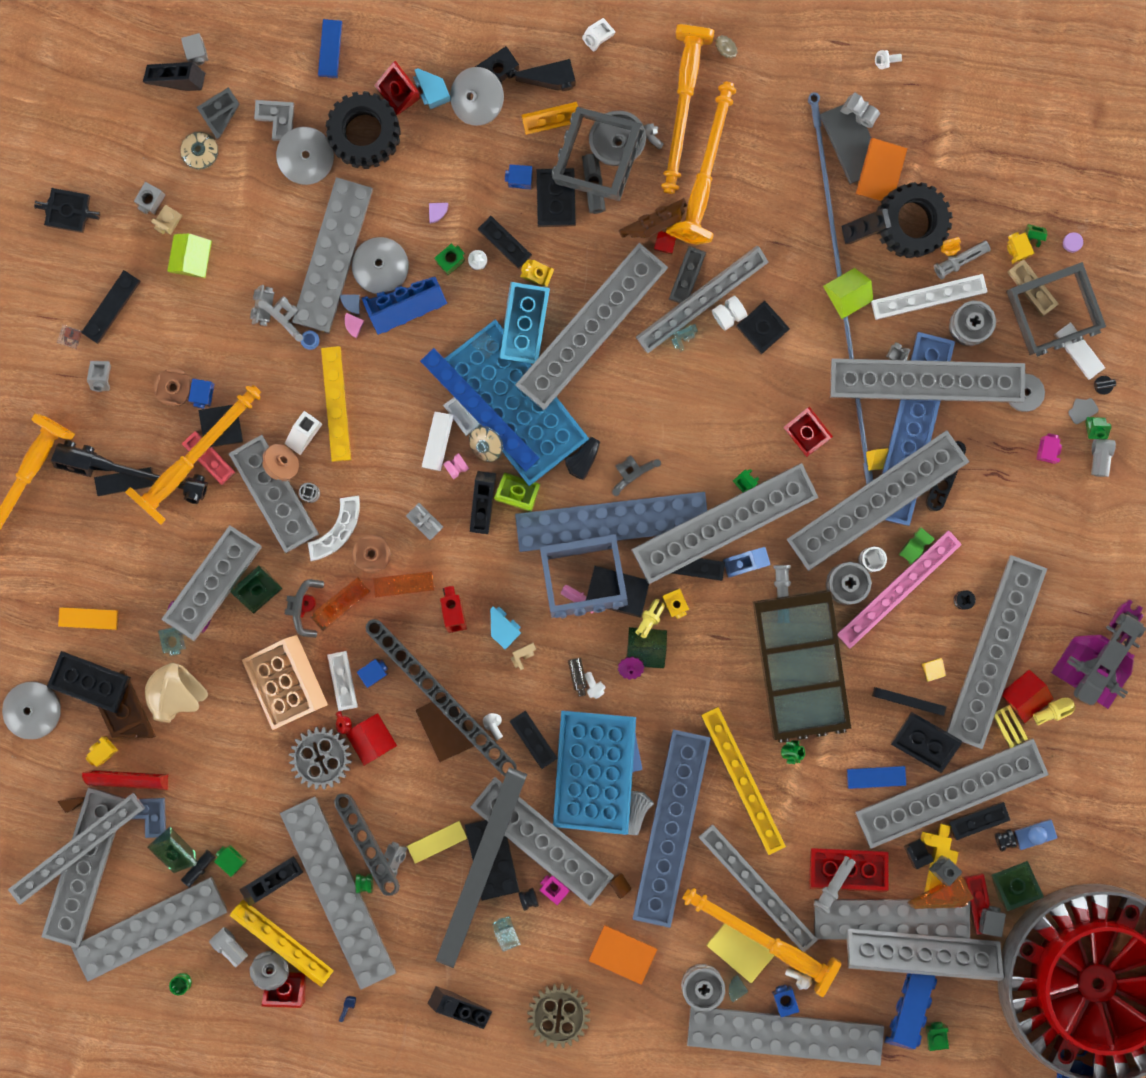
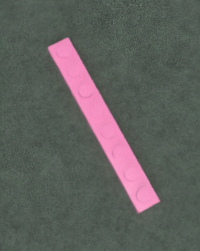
[838,530,962,649]

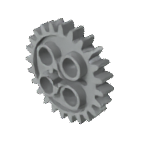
[289,727,352,790]

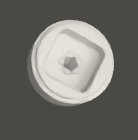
[468,250,487,270]

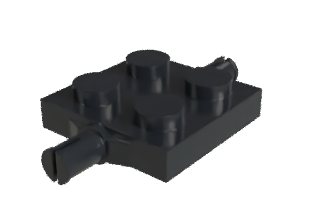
[34,188,100,233]

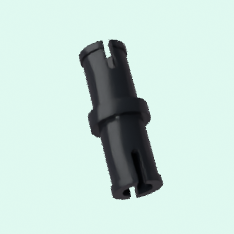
[181,850,216,887]

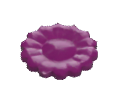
[618,656,644,680]

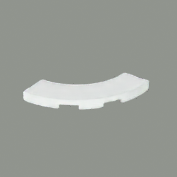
[308,495,360,561]

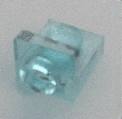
[671,324,698,353]
[492,916,521,952]

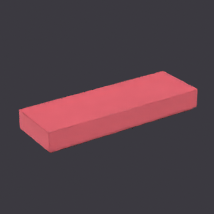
[182,431,235,485]

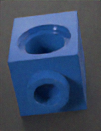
[505,164,533,189]
[188,378,215,409]
[357,659,388,688]
[772,985,800,1018]

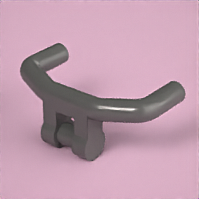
[611,455,661,496]
[284,579,324,638]

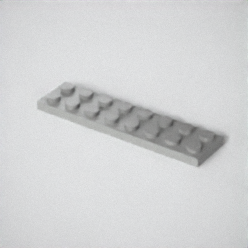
[292,177,373,334]
[470,777,614,906]
[41,787,126,948]
[71,877,229,982]
[814,899,970,939]
[847,929,1004,981]

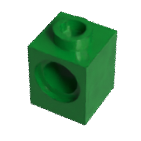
[434,243,465,275]
[214,845,247,877]

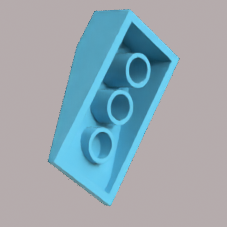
[500,282,550,364]

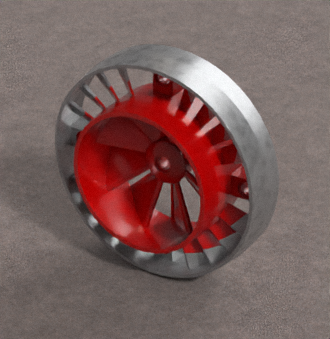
[998,884,1146,1078]

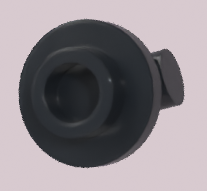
[1094,376,1116,395]

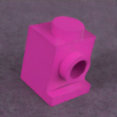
[1036,434,1062,464]
[540,874,570,905]

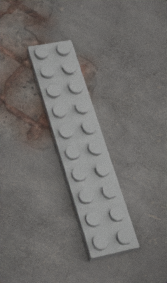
[515,243,668,410]
[830,358,1025,403]
[787,430,970,571]
[631,463,819,584]
[946,555,1047,749]
[855,739,1049,849]
[280,796,396,990]
[687,1006,884,1066]

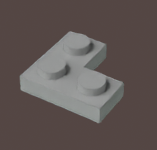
[254,100,295,141]

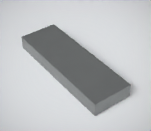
[669,246,706,304]

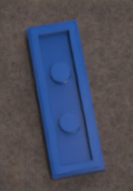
[318,19,343,78]
[847,766,906,789]

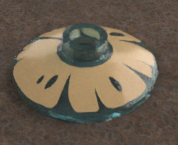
[180,132,218,169]
[469,426,503,462]

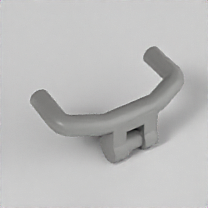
[256,296,303,341]

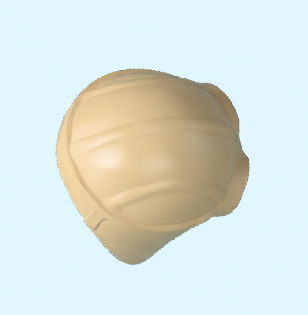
[145,663,208,723]

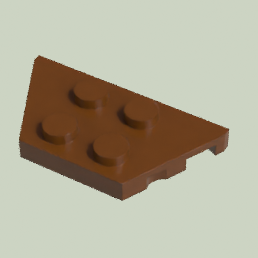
[619,198,687,238]
[98,670,156,738]

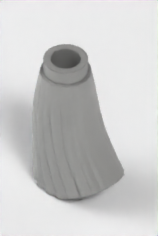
[628,791,654,835]

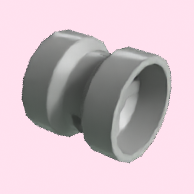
[299,483,320,503]

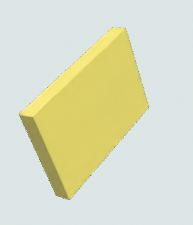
[706,923,775,983]

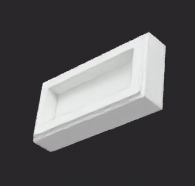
[443,397,481,436]

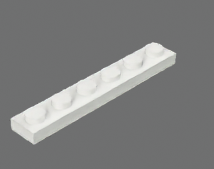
[871,274,988,320]

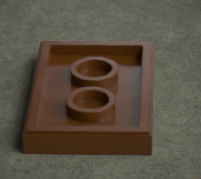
[416,693,474,762]

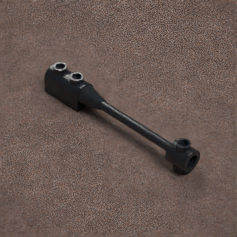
[51,440,208,504]

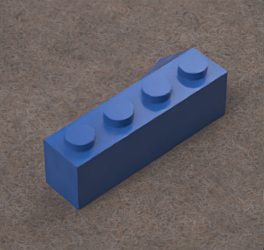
[362,277,448,335]
[884,973,937,1050]

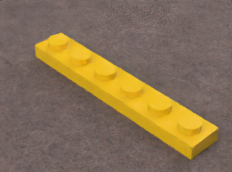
[321,346,351,462]
[229,899,334,987]

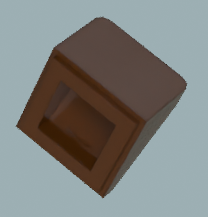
[58,797,85,813]
[610,873,631,899]

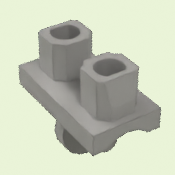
[406,503,443,540]

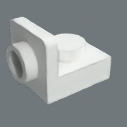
[582,18,615,52]

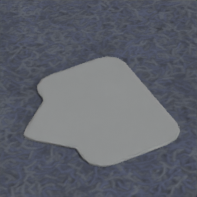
[1068,398,1099,424]

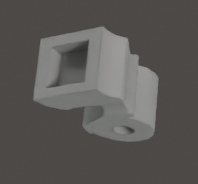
[840,92,880,128]

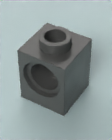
[929,855,962,886]
[978,906,1006,937]

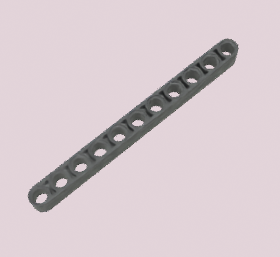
[365,619,517,776]
[436,767,527,968]

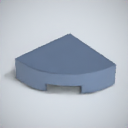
[340,295,360,315]

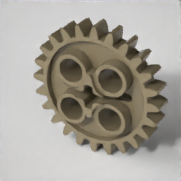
[527,983,590,1048]

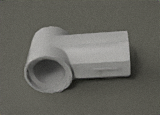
[1091,439,1116,477]
[209,927,248,968]

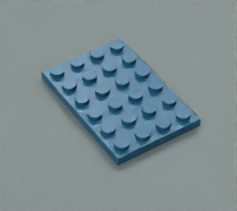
[553,711,636,835]

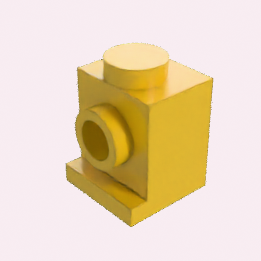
[1007,232,1034,264]
[520,260,554,287]
[662,588,689,619]
[86,736,119,767]

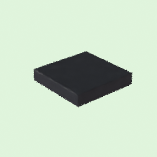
[736,301,790,355]
[198,405,243,447]

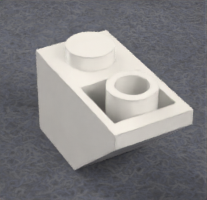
[285,411,323,455]

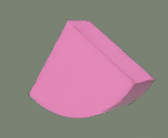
[345,313,364,339]

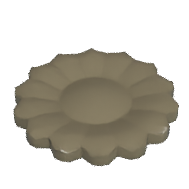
[715,35,738,59]

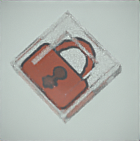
[57,325,82,349]

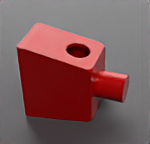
[440,586,467,633]

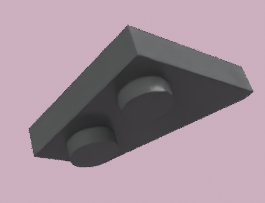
[197,87,240,140]

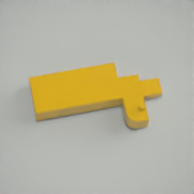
[921,824,959,900]

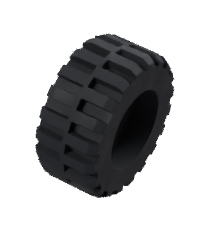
[326,91,401,169]
[877,182,953,258]

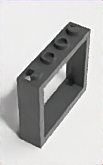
[552,107,644,201]
[1006,262,1106,357]

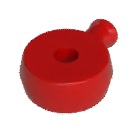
[300,594,316,618]
[336,711,352,734]

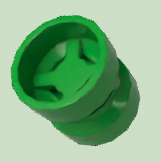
[169,973,192,996]

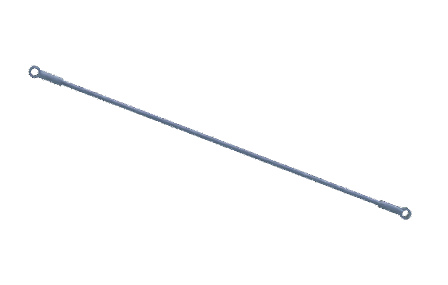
[808,92,873,485]

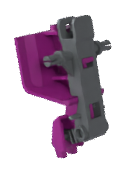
[1051,599,1146,709]

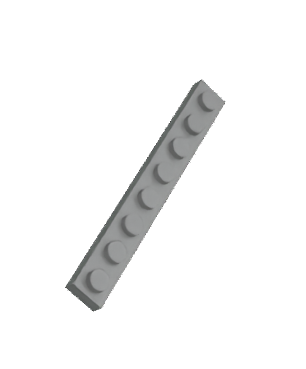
[636,246,768,353]
[8,793,145,905]
[699,824,817,952]

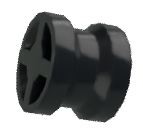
[954,591,976,610]
[995,829,1017,852]
[518,888,539,911]

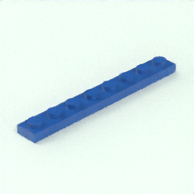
[420,348,540,472]

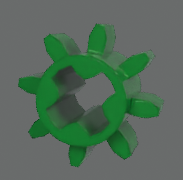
[781,740,805,765]

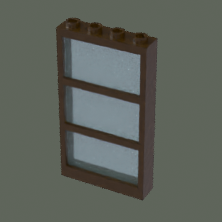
[752,590,852,743]

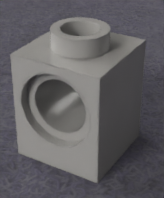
[181,33,209,66]
[134,182,166,215]

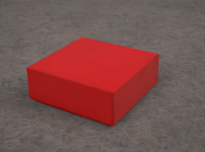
[654,231,676,254]

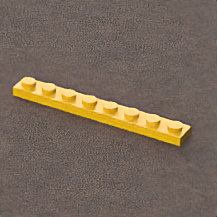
[701,707,786,855]

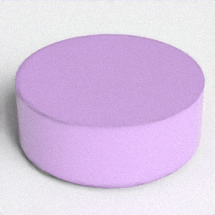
[1063,232,1083,253]

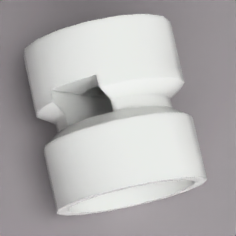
[712,296,748,331]
[858,547,887,572]

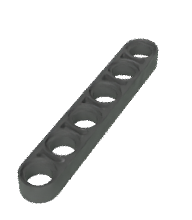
[334,794,400,896]

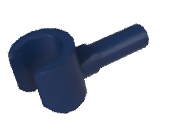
[339,996,356,1022]

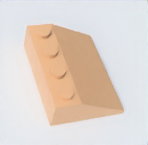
[242,635,328,730]

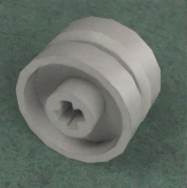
[949,300,996,346]
[826,562,872,605]
[681,964,725,1011]

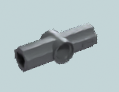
[582,154,606,214]

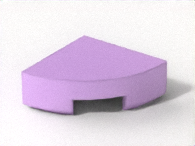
[429,203,448,223]

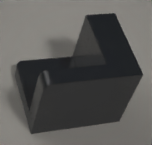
[904,839,934,869]

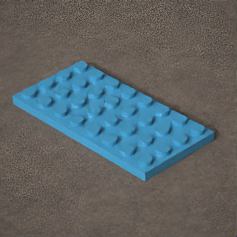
[445,319,589,486]

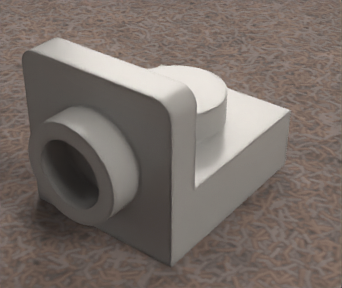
[87,361,111,392]

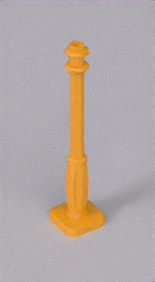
[661,24,714,194]
[666,81,736,245]
[125,385,261,525]
[0,413,75,530]
[682,888,841,997]

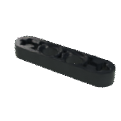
[926,441,966,512]
[872,687,947,716]

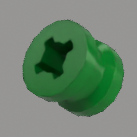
[356,873,373,893]

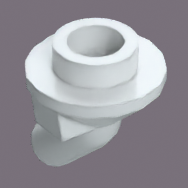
[875,50,902,69]
[584,672,606,699]
[483,713,503,740]
[785,968,813,990]

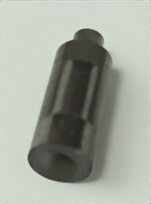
[568,657,588,697]

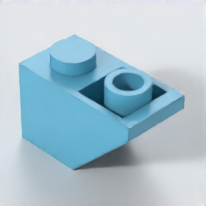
[413,68,451,109]
[490,606,521,650]

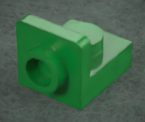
[1085,417,1112,439]
[926,1022,949,1051]

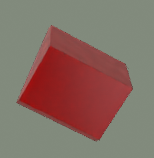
[374,61,420,115]
[783,407,833,457]
[1002,669,1054,724]
[346,713,397,766]
[262,971,306,1008]

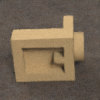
[151,205,182,235]
[511,643,537,670]

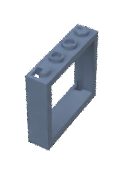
[540,534,628,619]

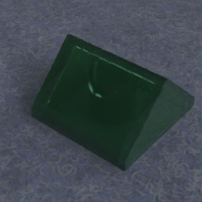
[230,565,283,614]
[627,627,667,668]
[147,827,197,873]
[991,861,1044,912]

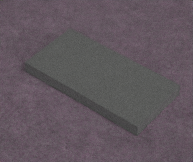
[819,104,871,184]

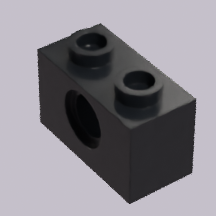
[475,46,519,85]

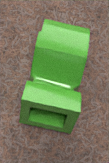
[898,527,935,564]

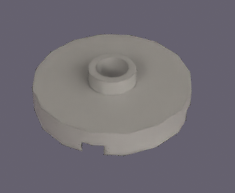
[1008,374,1045,412]
[250,951,289,991]

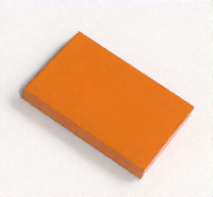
[856,138,908,202]
[589,924,657,985]

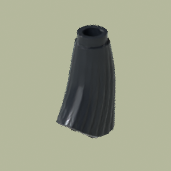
[565,437,600,480]

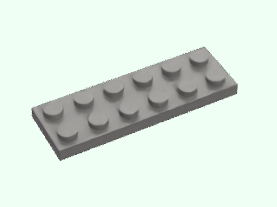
[229,435,319,553]
[162,525,262,641]

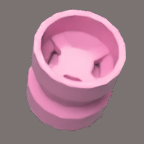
[443,453,469,480]

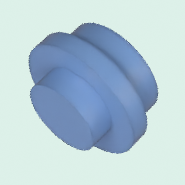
[300,331,320,350]

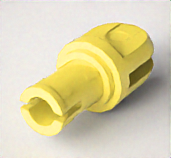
[636,599,665,638]
[1033,698,1075,725]

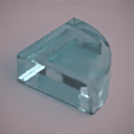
[729,975,748,1002]

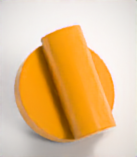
[940,237,961,256]

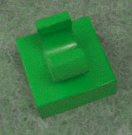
[1025,224,1048,248]
[733,469,759,492]

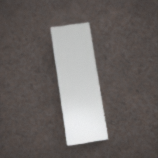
[1054,322,1105,380]
[422,412,454,471]
[327,651,358,711]

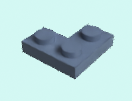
[132,798,166,838]

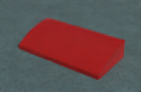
[82,770,169,790]
[809,848,889,892]

